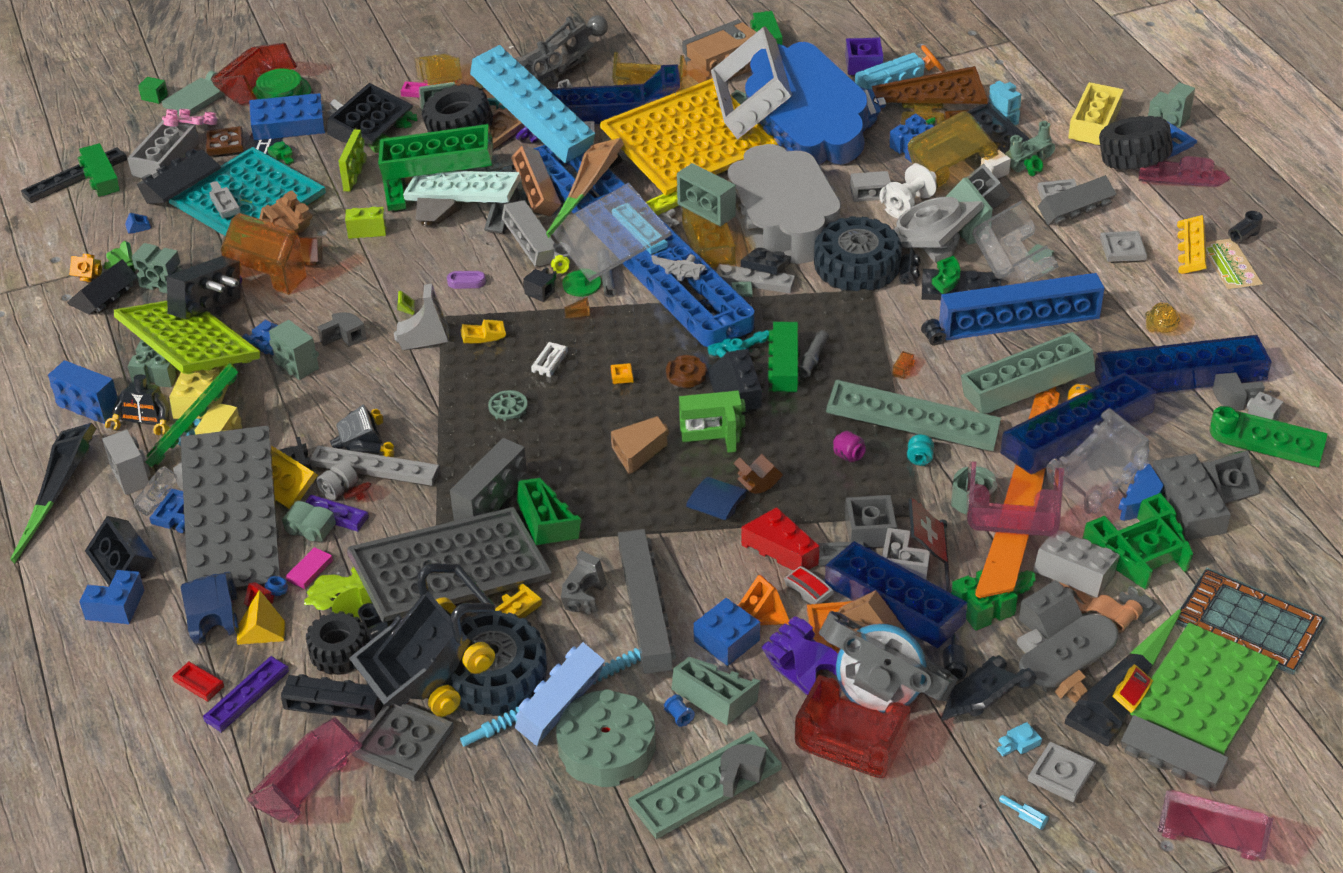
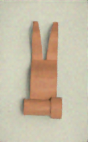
[1059,582,1143,633]

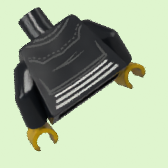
[330,404,394,457]

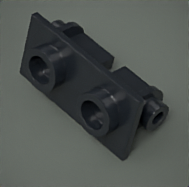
[899,247,921,286]

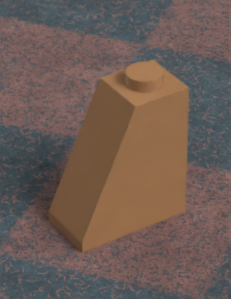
[611,416,669,474]
[838,590,907,632]

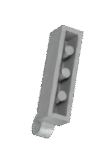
[502,200,572,267]

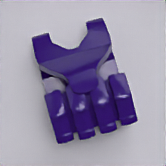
[762,616,838,701]

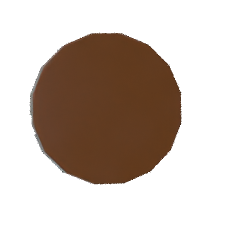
[666,355,707,388]

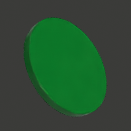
[562,270,601,297]

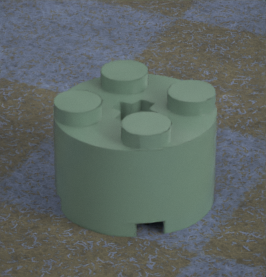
[951,466,997,519]

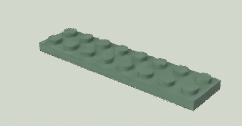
[826,380,1001,451]

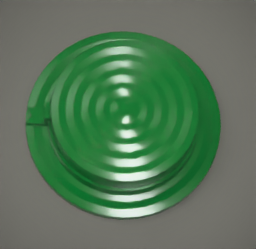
[251,68,311,100]

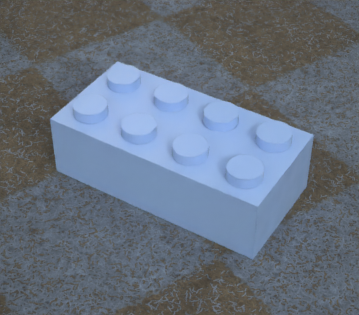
[515,642,605,746]

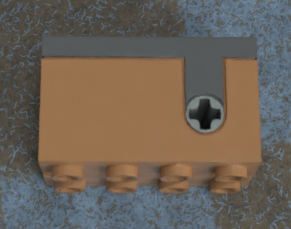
[682,19,757,83]

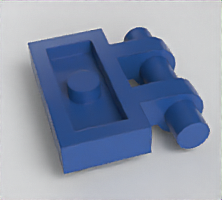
[242,320,278,355]
[149,489,185,533]

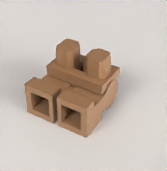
[259,191,313,237]

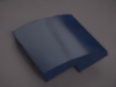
[686,476,747,520]

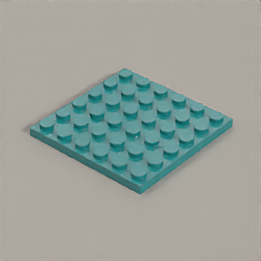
[169,147,326,246]

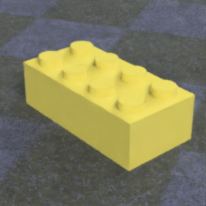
[1068,82,1124,145]
[169,366,229,419]

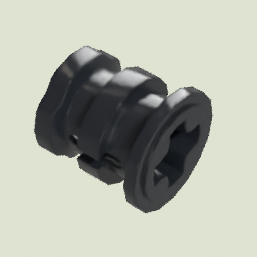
[921,319,946,346]

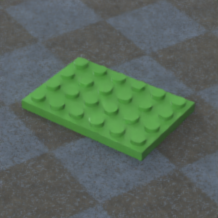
[1130,623,1279,755]

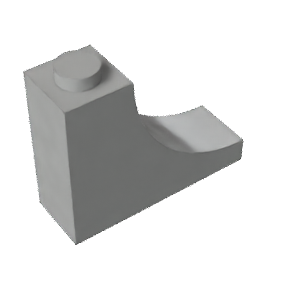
[394,284,449,350]

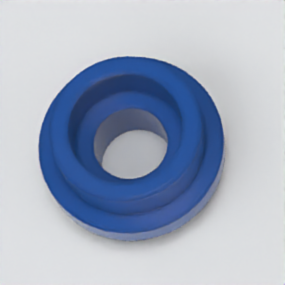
[264,576,288,597]

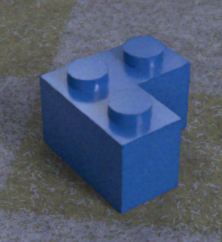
[79,570,145,624]

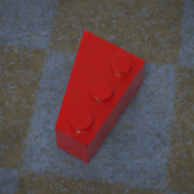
[741,507,819,571]

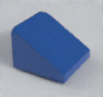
[125,213,151,234]

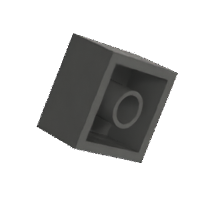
[845,495,897,548]

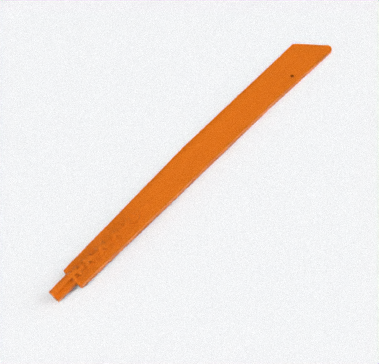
[975,386,1060,598]

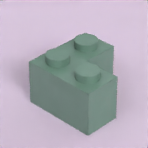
[1148,82,1195,128]

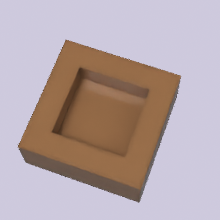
[1055,670,1087,703]

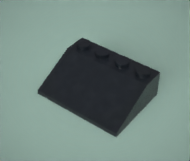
[327,83,413,144]

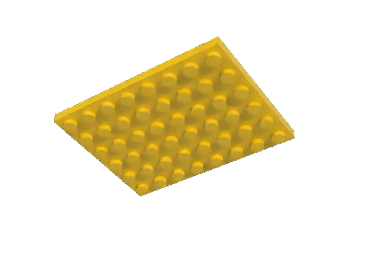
[600,78,779,196]

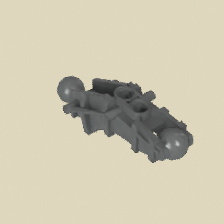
[515,15,608,82]

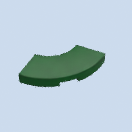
[932,256,960,294]

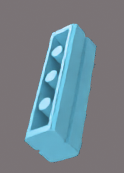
[855,53,925,90]

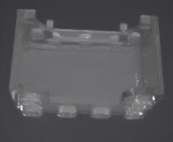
[1047,408,1149,514]

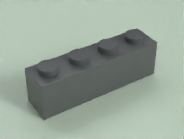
[1037,175,1116,225]
[1121,715,1229,791]

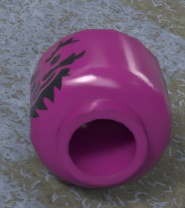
[833,431,866,462]

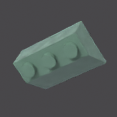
[946,177,992,245]

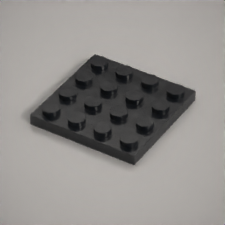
[933,102,1030,171]

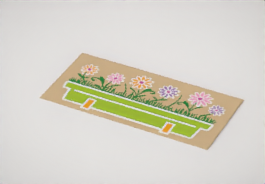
[1206,239,1263,290]

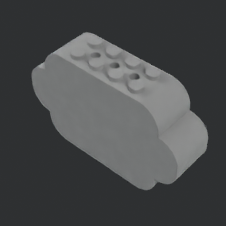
[728,144,841,264]

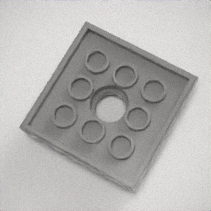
[894,197,984,248]

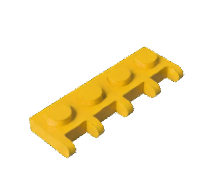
[1177,215,1207,274]
[495,584,542,619]

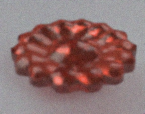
[343,482,371,500]

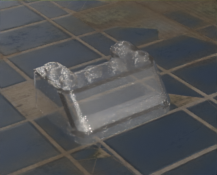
[972,201,1059,283]

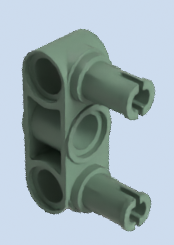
[1005,121,1056,172]

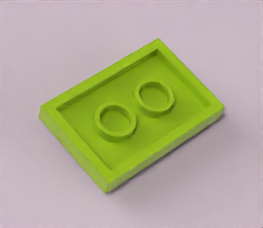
[338,129,367,192]

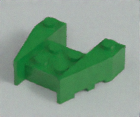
[1082,493,1193,590]

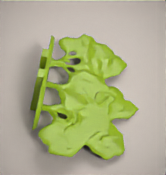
[304,567,372,618]

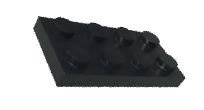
[921,269,1001,301]

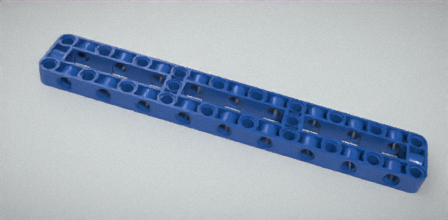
[533,145,754,347]

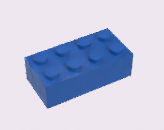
[249,93,325,140]

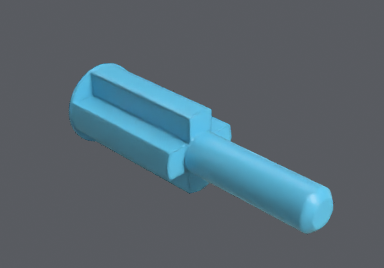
[999,795,1049,830]

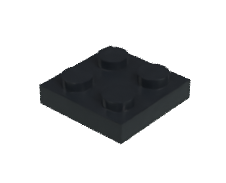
[740,247,791,275]

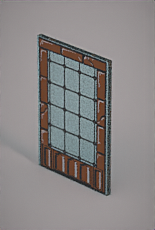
[1176,567,1326,675]

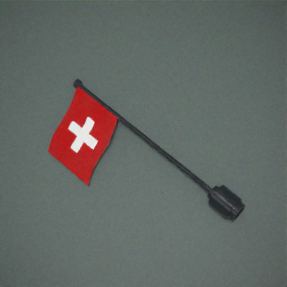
[909,498,968,680]

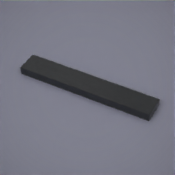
[21,147,127,203]

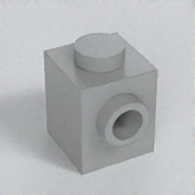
[1246,392,1283,421]

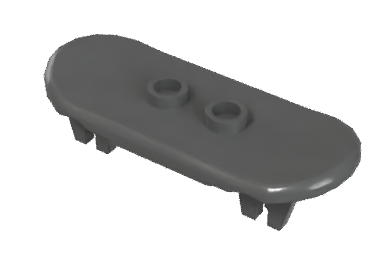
[1019,614,1118,693]

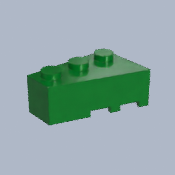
[517,478,581,545]

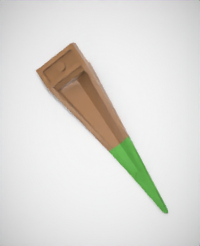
[546,138,624,238]

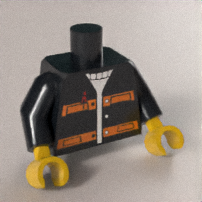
[105,374,170,435]

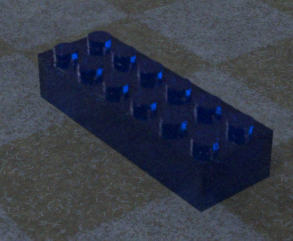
[825,541,967,648]

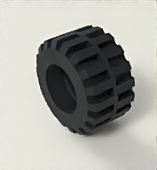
[306,611,367,675]

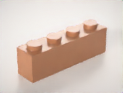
[511,146,561,217]

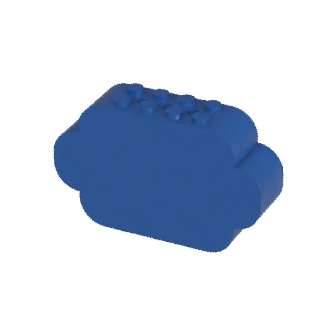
[745,42,869,165]

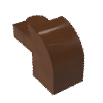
[734,454,783,494]

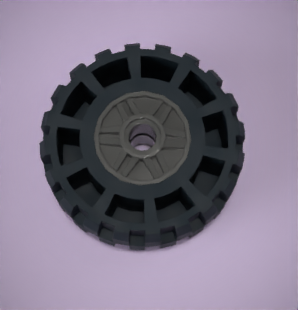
[814,216,902,293]
[442,611,547,716]

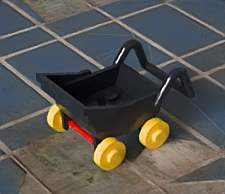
[349,563,496,717]

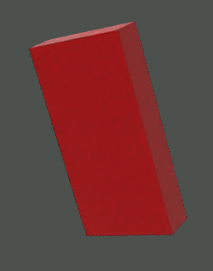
[172,661,224,702]

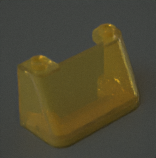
[908,111,999,188]

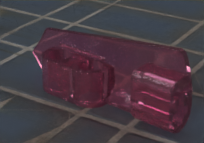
[1138,156,1230,187]

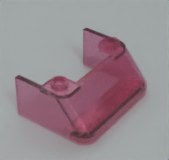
[967,461,1064,536]
[246,717,363,823]
[1157,788,1274,861]

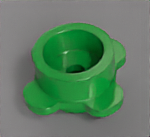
[1024,155,1043,176]

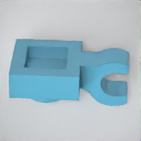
[997,722,1042,756]

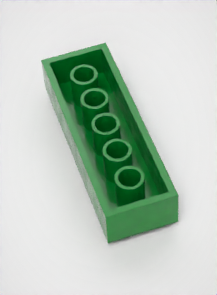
[378,124,493,180]

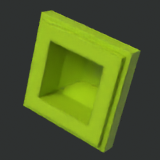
[397,290,415,315]

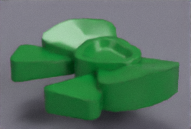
[393,111,418,128]

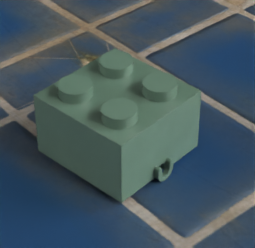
[269,320,319,380]

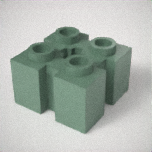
[132,243,182,293]
[128,340,179,387]

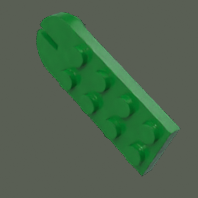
[1209,406,1328,468]

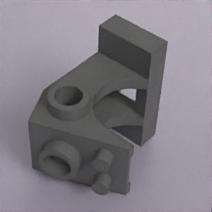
[561,551,607,614]

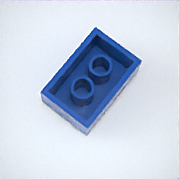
[48,360,118,424]

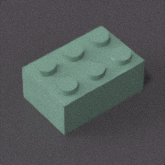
[677,163,736,227]

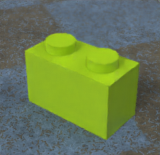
[345,207,386,239]

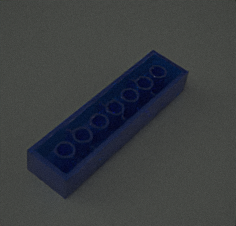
[1094,335,1272,399]
[1000,372,1157,475]

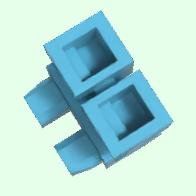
[989,81,1022,125]

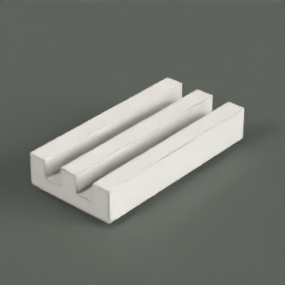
[531,342,568,377]

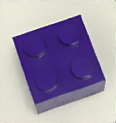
[845,37,883,76]

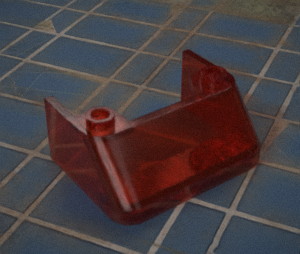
[211,43,297,104]

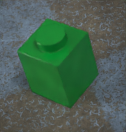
[138,76,168,104]

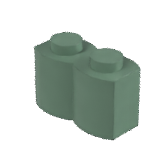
[282,501,336,542]

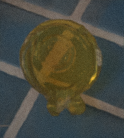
[1145,302,1181,333]

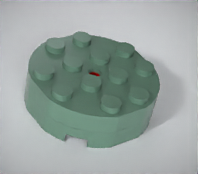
[556,689,656,787]

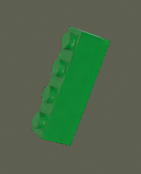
[768,322,798,392]

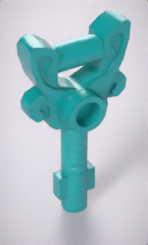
[708,330,769,358]

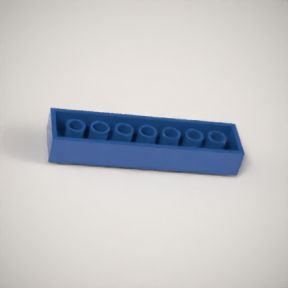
[939,273,1105,341]

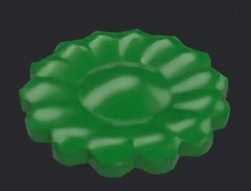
[1013,570,1036,595]

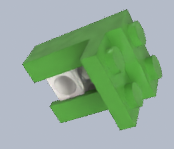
[679,391,745,452]

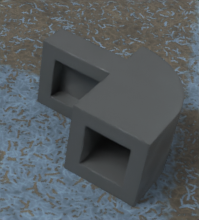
[317,312,367,347]
[1213,373,1265,411]
[720,744,766,798]

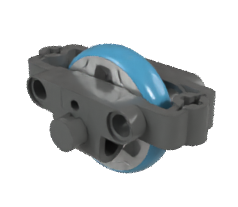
[819,611,958,713]

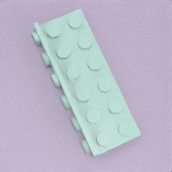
[403,171,523,203]

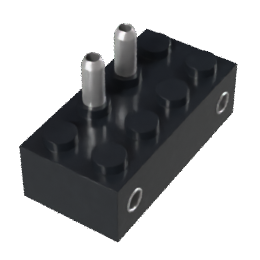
[166,256,240,320]

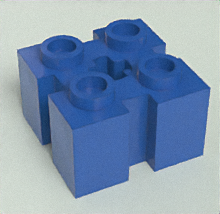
[889,113,942,164]

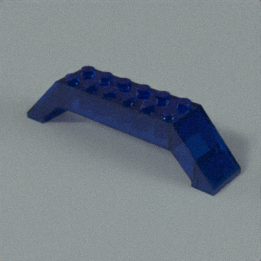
[548,64,680,124]

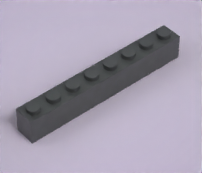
[618,529,676,674]

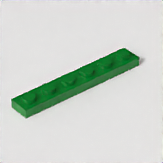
[145,363,238,468]

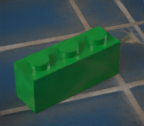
[750,11,783,45]
[77,143,120,197]

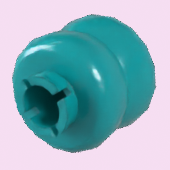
[907,434,934,466]

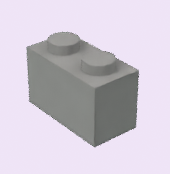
[850,171,891,202]

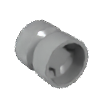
[316,460,358,500]

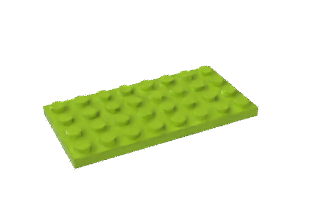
[114,301,260,374]

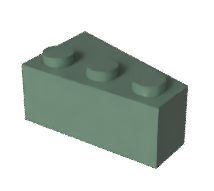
[671,657,760,725]

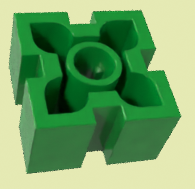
[951,570,1018,631]

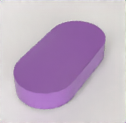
[447,271,486,289]

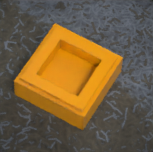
[611,363,633,384]

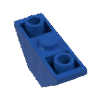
[1118,463,1163,521]

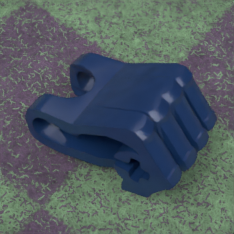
[180,572,239,645]

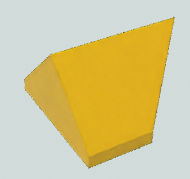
[237,590,285,645]

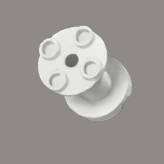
[880,163,937,218]

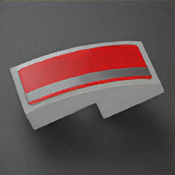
[784,566,834,604]

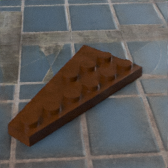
[872,66,988,104]

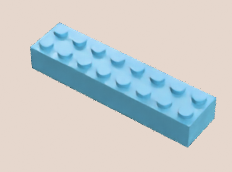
[470,45,595,163]

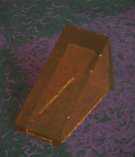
[564,297,590,318]

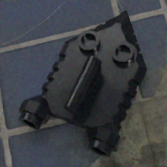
[941,655,1037,721]

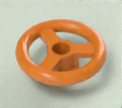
[921,45,945,72]

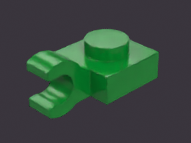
[267,141,294,164]

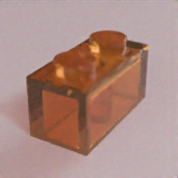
[892,351,916,379]

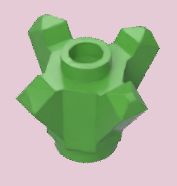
[103,241,136,272]

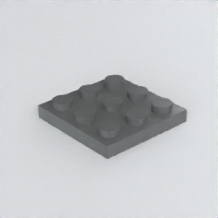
[351,703,454,782]

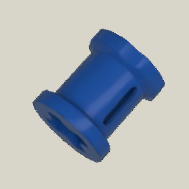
[664,694,695,727]

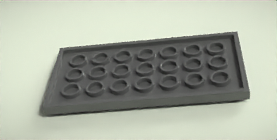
[180,425,281,591]
[347,507,552,623]

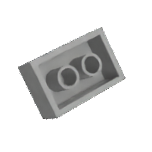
[1033,529,1120,597]

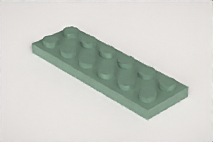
[628,731,782,839]

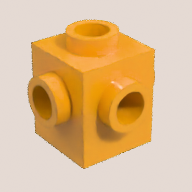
[69,254,102,282]

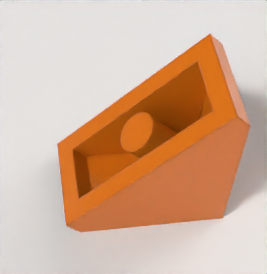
[738,575,790,626]

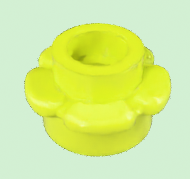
[551,255,570,273]

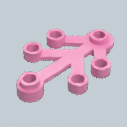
[162,109,217,127]

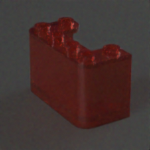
[795,675,911,778]

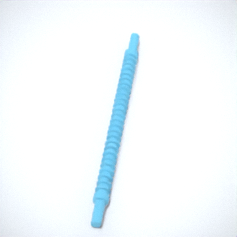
[460,643,671,747]

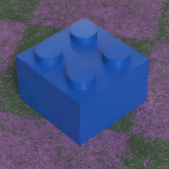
[694,598,760,666]

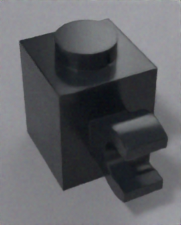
[523,267,557,302]

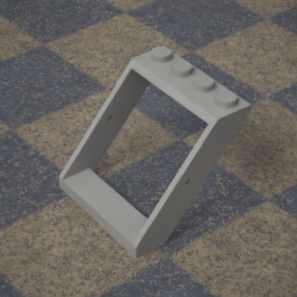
[711,26,792,139]

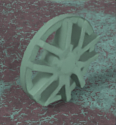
[488,390,528,421]

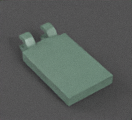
[161,70,231,116]

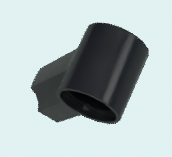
[1228,210,1263,244]

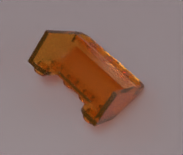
[221,213,307,295]

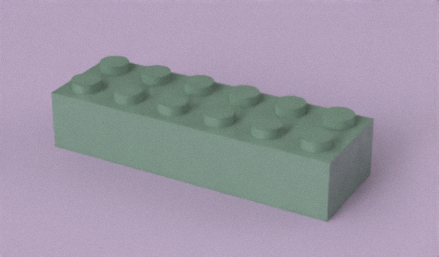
[961,332,1095,414]

